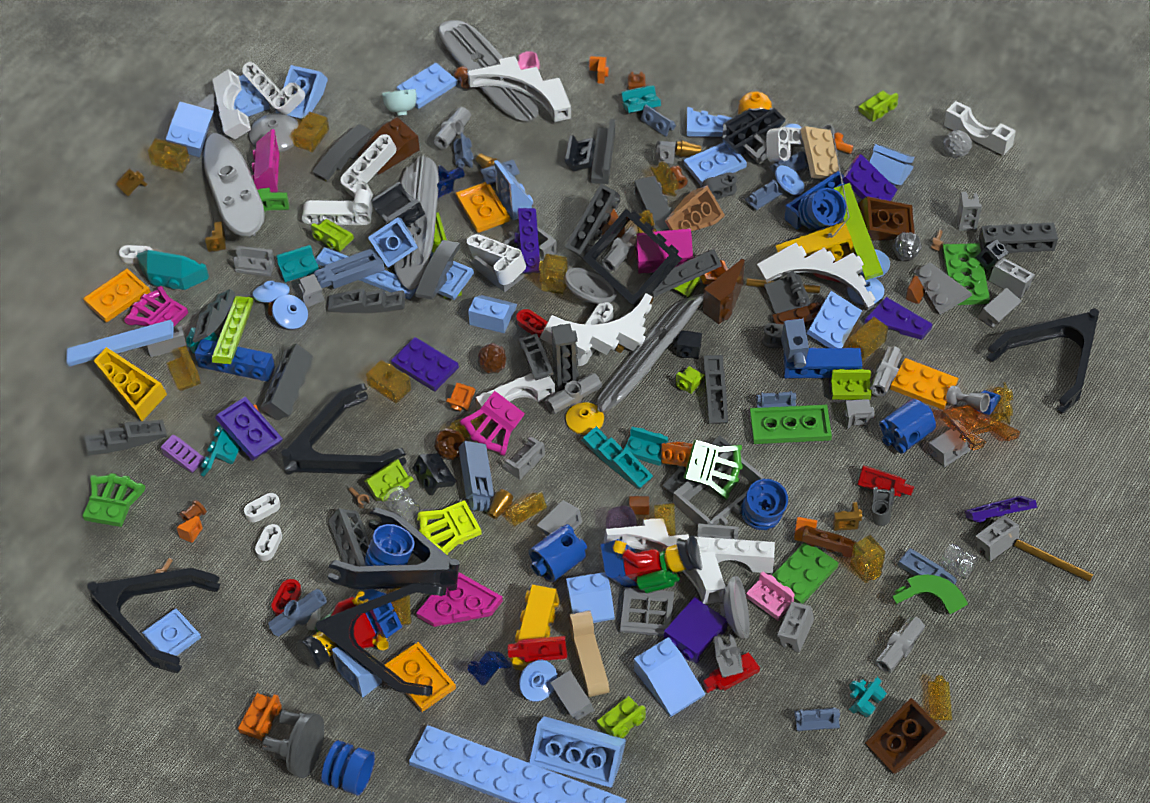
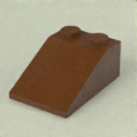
[357,117,420,175]
[857,196,915,241]
[703,259,745,324]
[865,698,947,774]

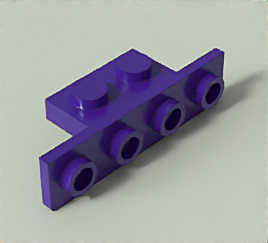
[514,208,541,273]

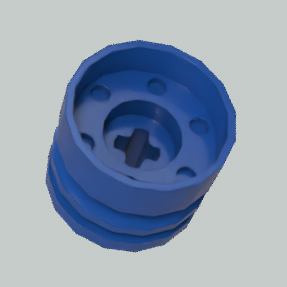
[798,188,846,230]
[741,479,788,530]
[364,524,415,566]
[321,740,375,796]

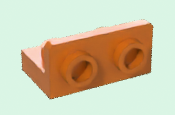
[661,441,693,467]
[238,693,282,740]

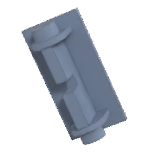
[640,105,676,136]
[453,132,474,168]
[769,151,809,174]
[481,160,520,185]
[744,180,783,210]
[756,391,796,408]
[794,707,840,731]

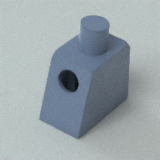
[781,319,809,368]

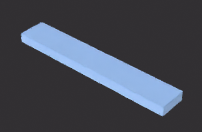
[315,247,418,300]
[67,320,173,366]

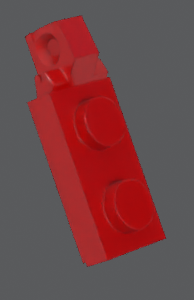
[857,465,914,497]
[507,636,567,662]
[703,652,760,693]

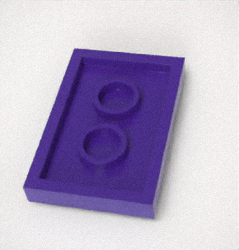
[842,154,898,201]
[391,337,459,392]
[215,397,283,461]

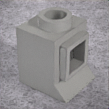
[744,134,767,164]
[655,141,676,164]
[299,274,325,307]
[844,399,874,430]

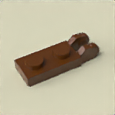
[772,302,822,326]
[802,526,858,558]

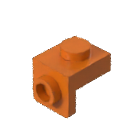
[589,56,609,84]
[700,260,728,285]
[446,382,476,412]

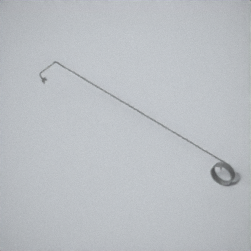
[822,124,849,238]

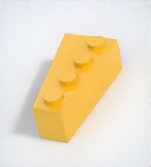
[776,222,855,262]
[94,347,167,421]
[510,584,560,671]

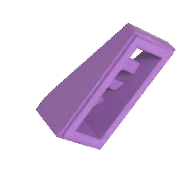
[161,435,204,473]

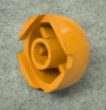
[738,91,772,115]

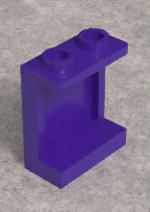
[664,597,728,664]

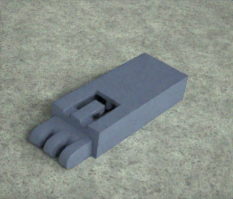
[314,248,385,289]
[459,441,494,512]

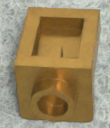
[116,168,148,196]
[205,222,226,252]
[833,502,862,531]

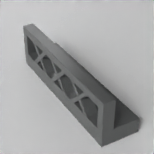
[591,119,615,184]
[647,248,722,297]
[328,508,370,566]

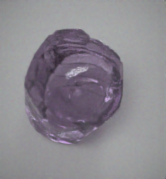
[606,505,637,529]

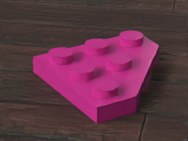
[417,572,503,627]

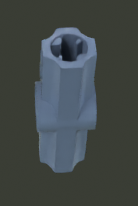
[269,589,327,637]

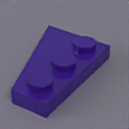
[864,297,933,340]
[965,496,1037,522]

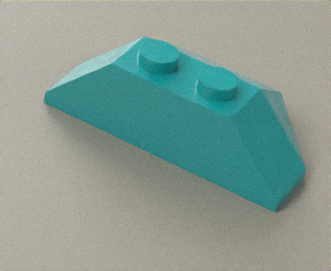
[136,250,209,290]

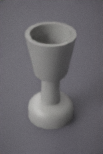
[946,386,990,412]

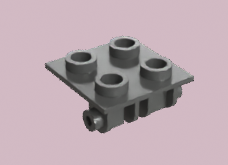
[764,271,811,314]

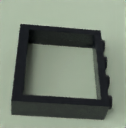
[583,209,682,307]

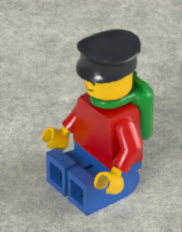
[600,536,702,594]
[296,589,402,670]

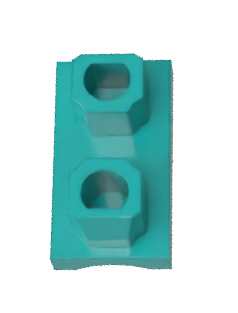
[849,677,887,717]

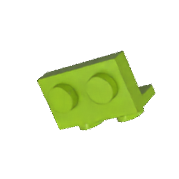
[311,219,354,252]
[831,369,871,400]
[364,459,414,502]

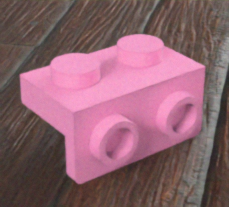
[746,571,795,620]

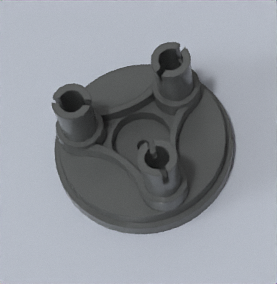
[263,710,324,778]

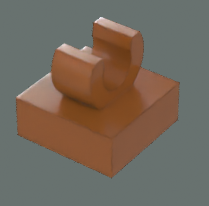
[628,72,646,90]

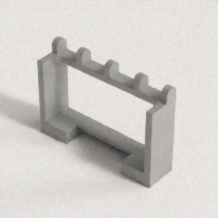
[470,227,557,292]
[673,451,763,526]

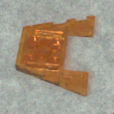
[940,405,1021,451]

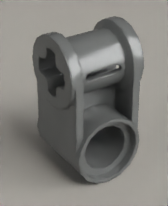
[702,172,737,200]
[762,323,784,348]
[872,487,895,526]

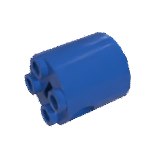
[879,399,936,454]
[529,524,587,582]

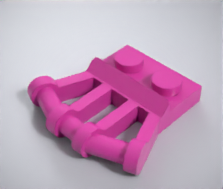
[124,286,188,327]
[460,390,525,456]

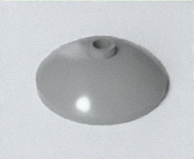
[249,113,301,152]
[564,268,617,304]
[720,576,750,639]

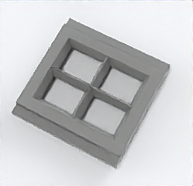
[620,588,674,636]

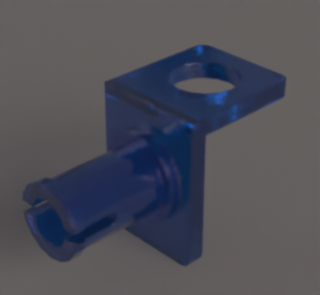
[437,165,465,198]
[468,651,512,686]

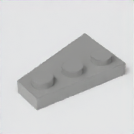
[914,262,972,315]

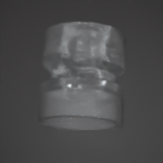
[383,486,420,522]
[939,543,978,580]

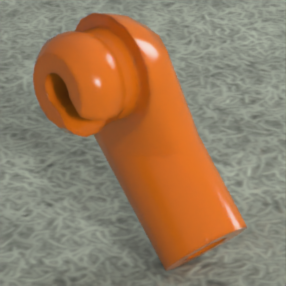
[833,132,853,154]

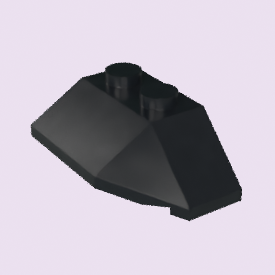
[722,108,786,155]

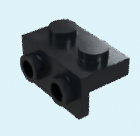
[565,135,596,172]
[413,453,456,495]

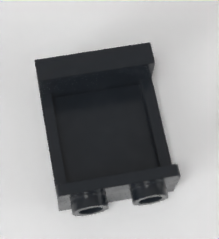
[371,182,425,226]

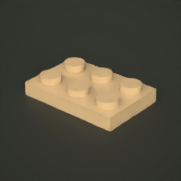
[801,126,840,179]

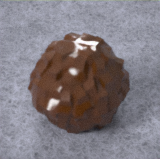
[478,343,506,373]
[434,428,465,460]

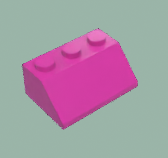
[251,129,280,192]
[636,229,693,274]

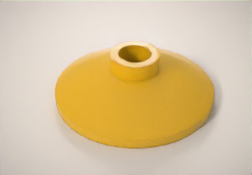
[566,402,604,435]

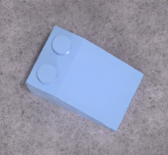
[275,65,328,120]
[166,102,213,157]
[494,160,533,220]
[634,637,705,717]

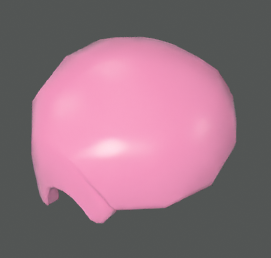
[518,51,540,70]

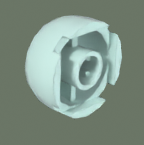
[382,89,417,116]

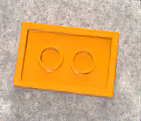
[456,182,510,233]
[83,268,151,323]
[890,358,959,410]
[385,642,456,712]

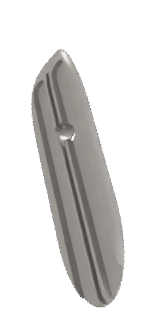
[439,20,538,121]
[204,133,265,238]
[393,155,439,290]
[597,294,704,412]

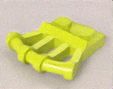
[417,500,482,555]

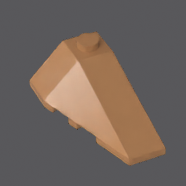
[665,185,725,231]

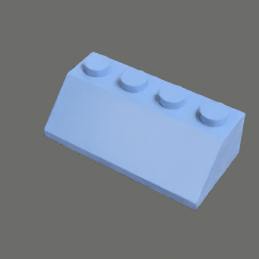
[529,716,626,788]

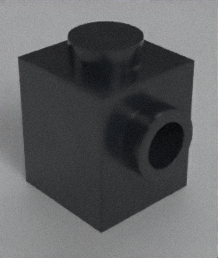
[975,239,1009,271]
[674,330,702,359]

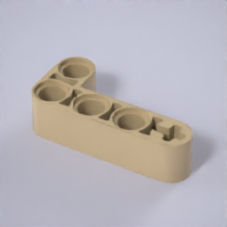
[569,610,610,697]

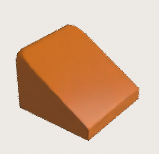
[177,516,203,543]
[794,517,817,541]

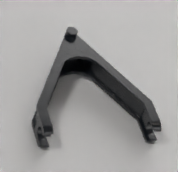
[987,308,1099,414]
[281,383,407,475]
[327,508,460,591]
[87,568,221,673]
[315,583,447,696]

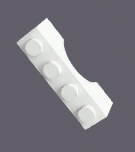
[212,69,251,139]
[944,101,1016,156]
[476,373,555,425]
[695,537,775,573]

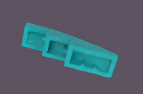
[581,426,653,489]

